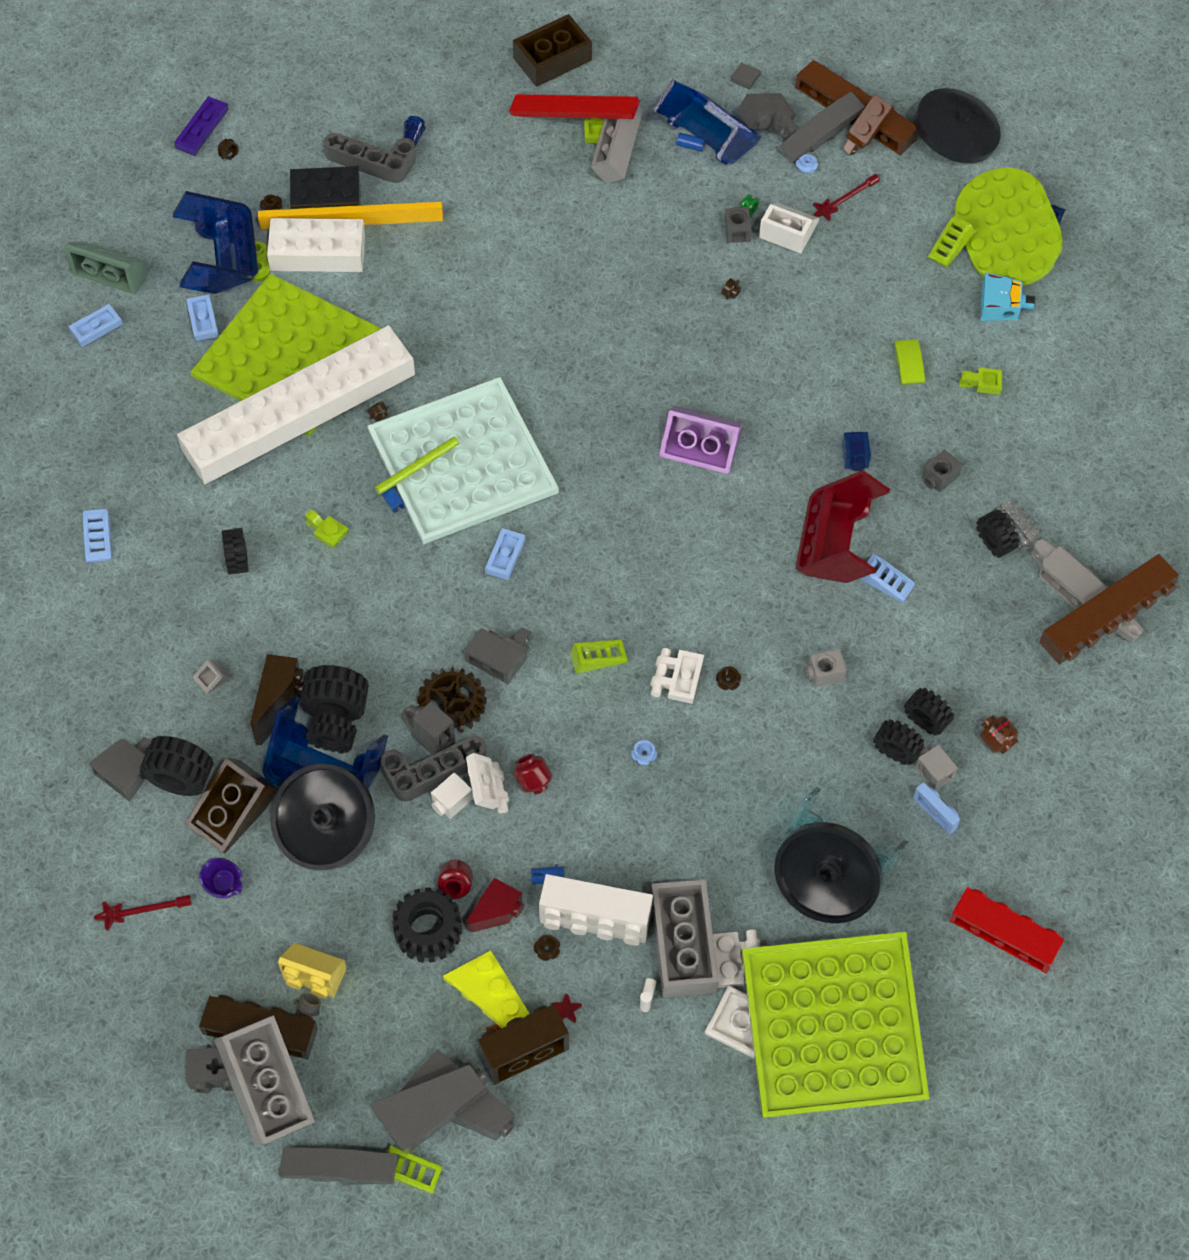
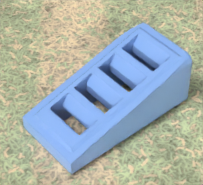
[83,509,111,563]
[860,554,916,603]

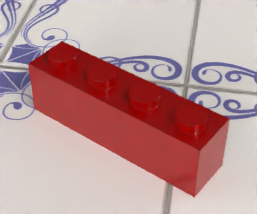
[949,887,1065,974]

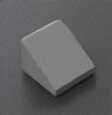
[192,659,232,695]

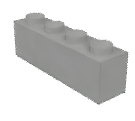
[591,93,643,183]

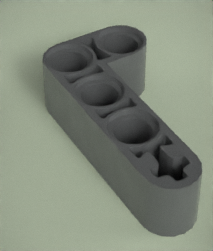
[324,133,416,183]
[381,736,487,802]

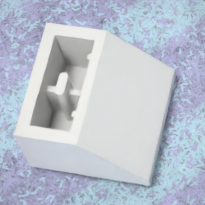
[759,202,819,253]

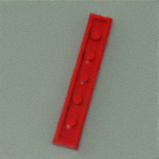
[509,94,640,119]

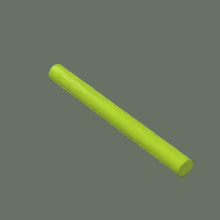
[374,436,459,495]

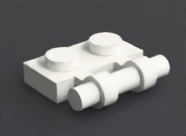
[650,648,704,704]
[466,753,509,813]
[713,930,761,988]

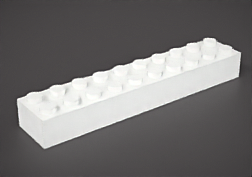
[177,325,415,485]

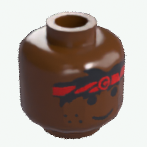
[980,715,1019,754]

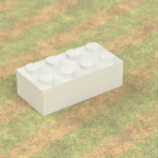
[267,218,365,272]
[539,874,653,945]

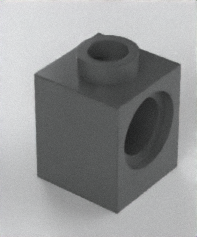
[724,207,751,243]
[922,449,962,493]

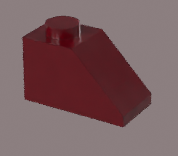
[466,878,524,932]

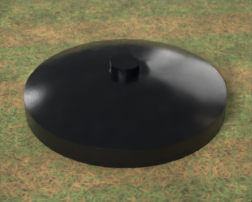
[914,88,1001,163]
[270,764,375,871]
[774,822,883,924]

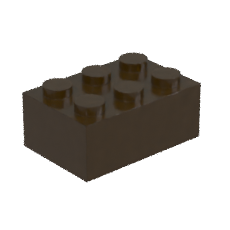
[513,14,592,87]
[478,1004,569,1085]

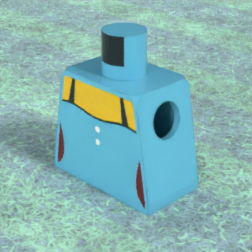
[980,273,1035,321]

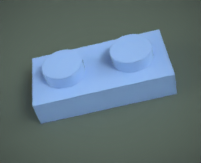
[186,295,219,342]
[68,304,123,347]
[485,528,525,581]
[913,782,960,835]

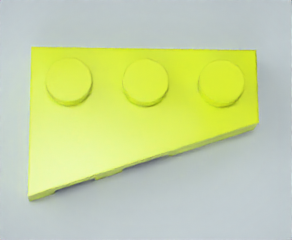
[443,951,530,1028]

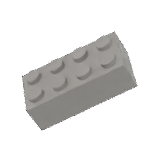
[651,879,719,998]
[214,1015,315,1146]

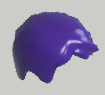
[199,858,243,899]

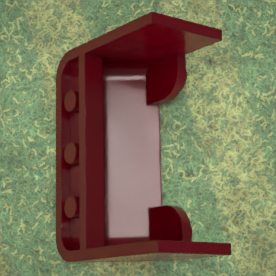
[796,470,890,583]

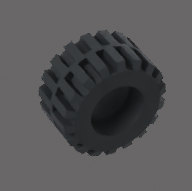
[300,665,369,722]
[140,736,214,796]
[392,887,462,963]

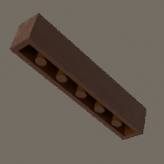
[795,60,918,156]
[1039,554,1179,665]

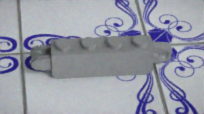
[1031,539,1144,643]

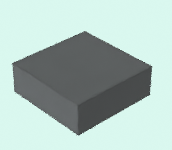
[730,63,760,90]

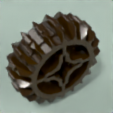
[417,666,487,733]

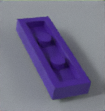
[174,96,229,156]

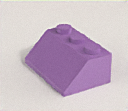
[659,405,744,474]

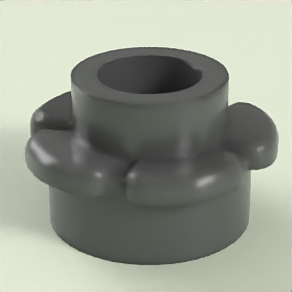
[295,993,321,1017]

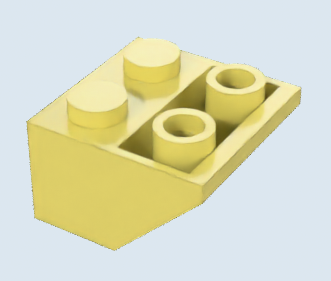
[278,943,347,999]

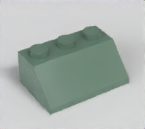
[64,241,148,295]

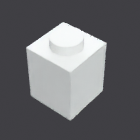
[431,773,473,819]

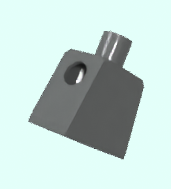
[89,737,151,801]

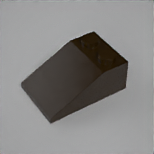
[250,654,304,745]
[184,758,279,853]

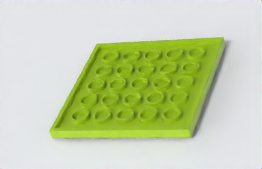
[190,273,382,437]
[741,932,930,1118]

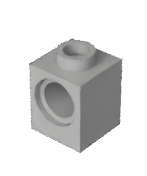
[805,649,847,688]
[915,745,958,790]

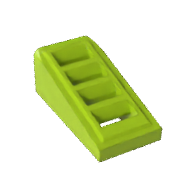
[928,215,974,268]
[570,639,628,674]
[385,1145,443,1194]

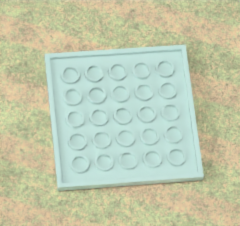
[367,377,559,545]

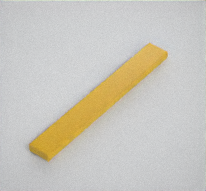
[258,202,443,230]

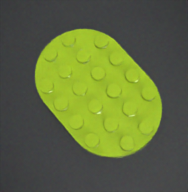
[955,168,1063,286]

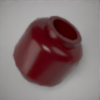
[513,754,552,794]
[437,860,473,899]

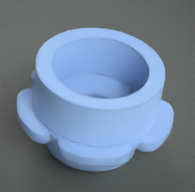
[796,154,818,174]
[631,740,657,765]

